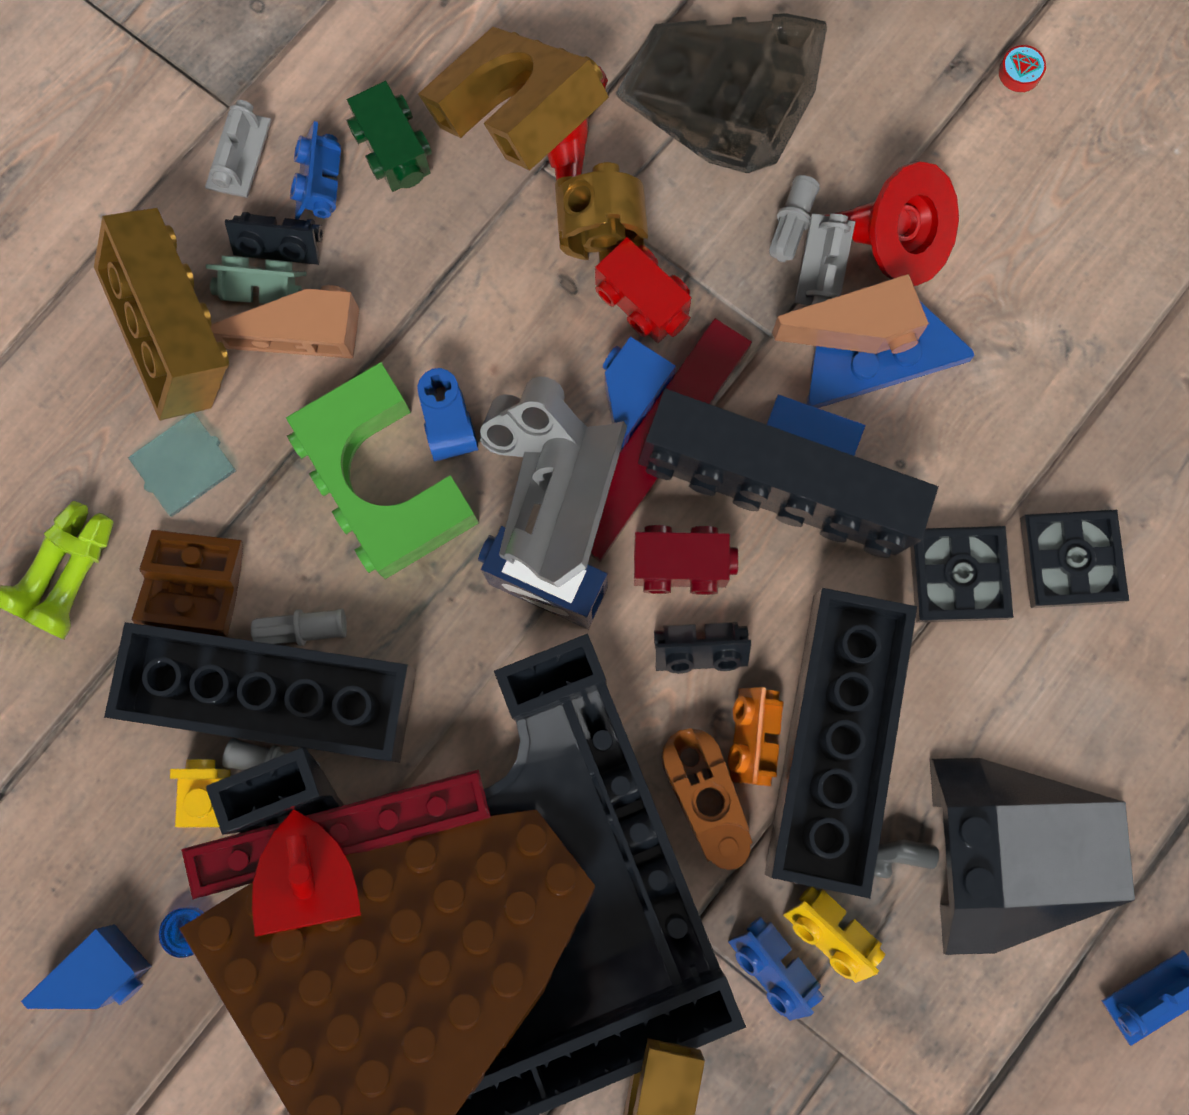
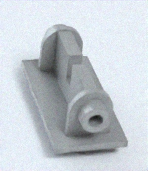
[205,100,272,198]
[794,213,855,306]

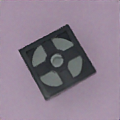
[1020,509,1129,608]
[910,526,1014,623]

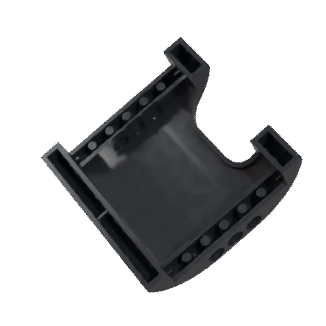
[206,633,746,1115]

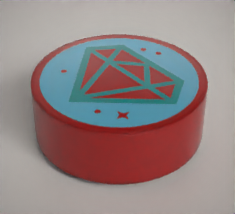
[999,45,1046,92]

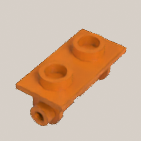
[728,687,784,787]

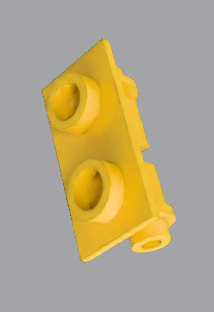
[783,886,885,983]

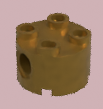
[555,162,648,260]

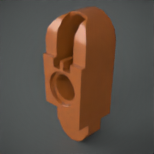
[661,728,753,870]

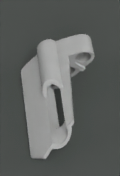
[480,377,627,587]

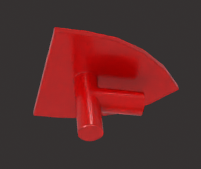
[252,810,361,937]

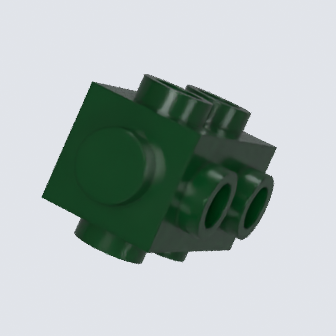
[346,81,432,192]

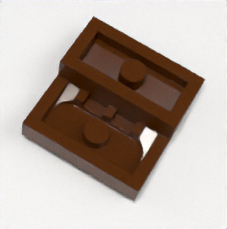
[131,530,243,637]

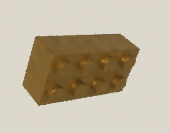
[94,207,229,421]

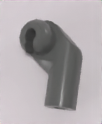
[874,839,939,879]

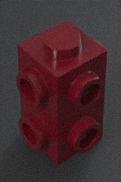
[634,525,738,595]

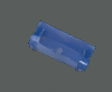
[290,121,342,220]
[728,917,824,1021]
[1101,950,1189,1046]

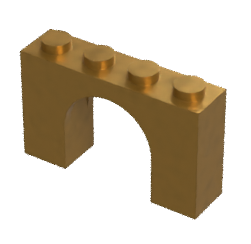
[418,27,609,171]
[624,1038,705,1115]

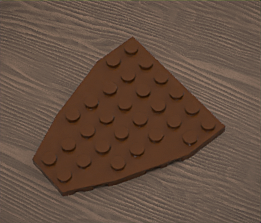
[179,809,595,1115]

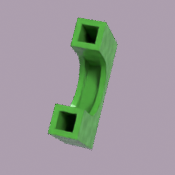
[286,362,479,579]

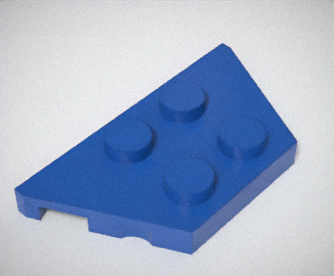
[806,300,975,408]

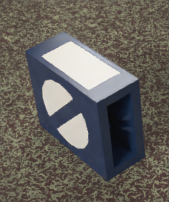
[478,526,608,630]

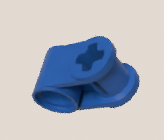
[417,368,479,462]

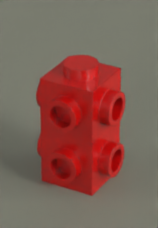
[595,237,692,343]

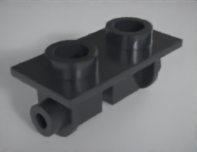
[225,212,323,265]
[654,622,751,674]

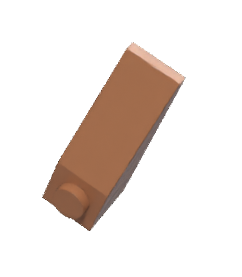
[772,274,929,354]
[211,285,359,359]

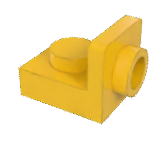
[169,759,231,827]

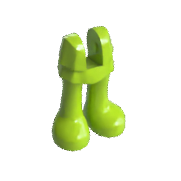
[0,501,114,640]

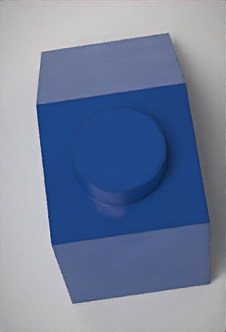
[602,336,676,450]
[21,924,152,1009]

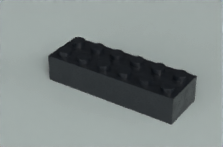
[638,388,939,558]
[764,587,918,899]
[104,622,416,763]

